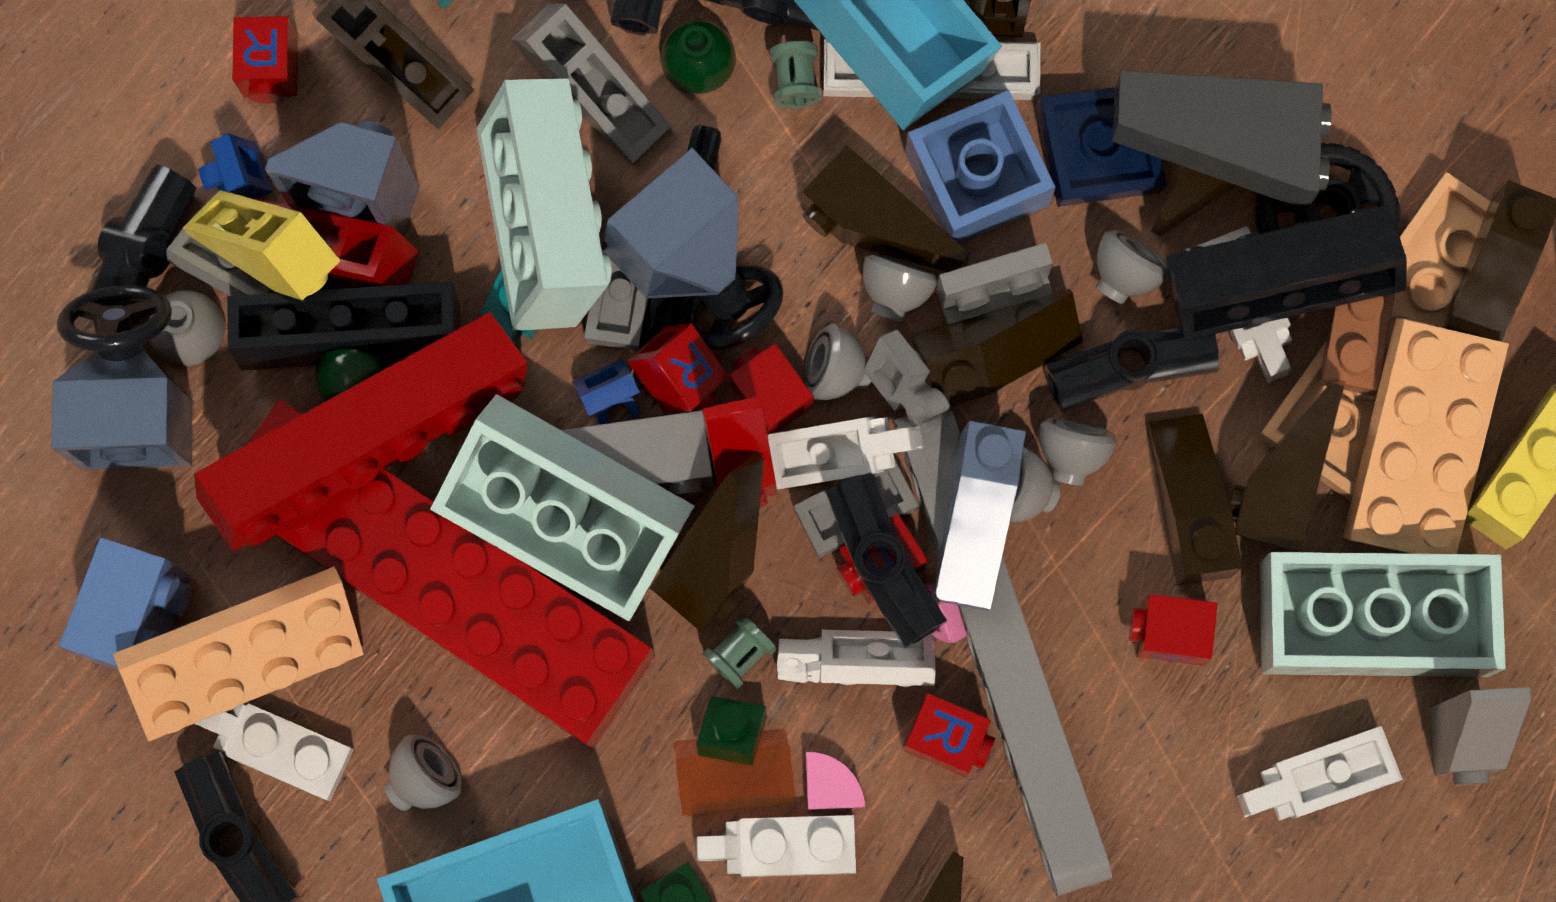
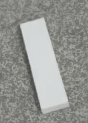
[823,39,1040,100]

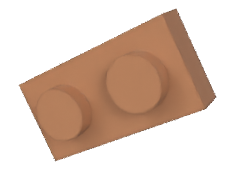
[1318,293,1395,396]

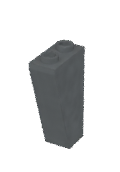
[1112,70,1331,208]

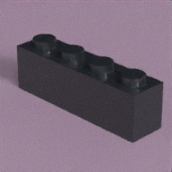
[1166,205,1407,341]
[227,281,461,371]

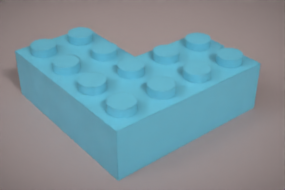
[794,0,1002,131]
[377,799,637,902]

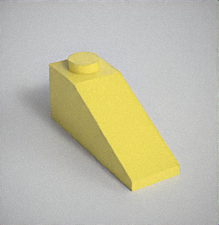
[183,190,340,301]

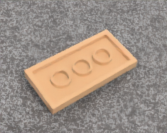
[1342,318,1509,554]
[113,567,364,742]

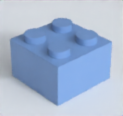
[905,90,1055,244]
[58,537,192,670]

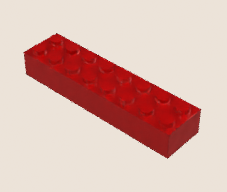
[246,399,655,750]

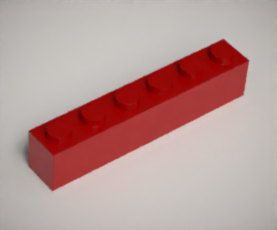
[194,312,528,552]

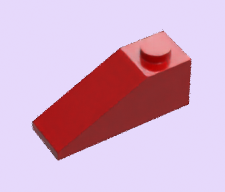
[251,197,420,288]
[702,396,777,507]

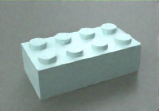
[476,78,612,331]
[430,394,694,621]
[1259,552,1506,677]

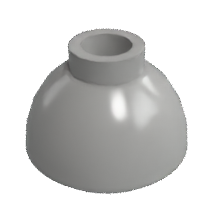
[1096,230,1168,304]
[863,254,938,322]
[148,290,225,366]
[803,324,871,400]
[1039,418,1117,486]
[1009,447,1060,523]
[384,734,462,811]

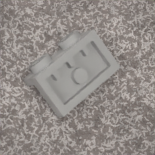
[936,243,1053,325]

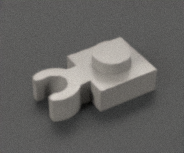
[864,330,950,435]

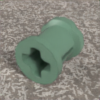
[770,41,822,109]
[702,614,777,690]

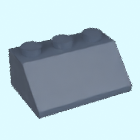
[265,121,420,236]

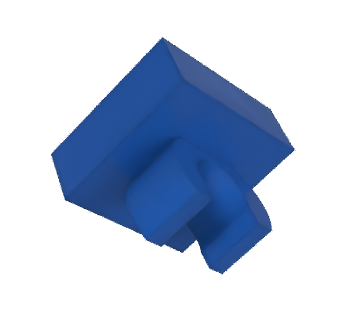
[198,133,273,199]
[572,359,640,425]

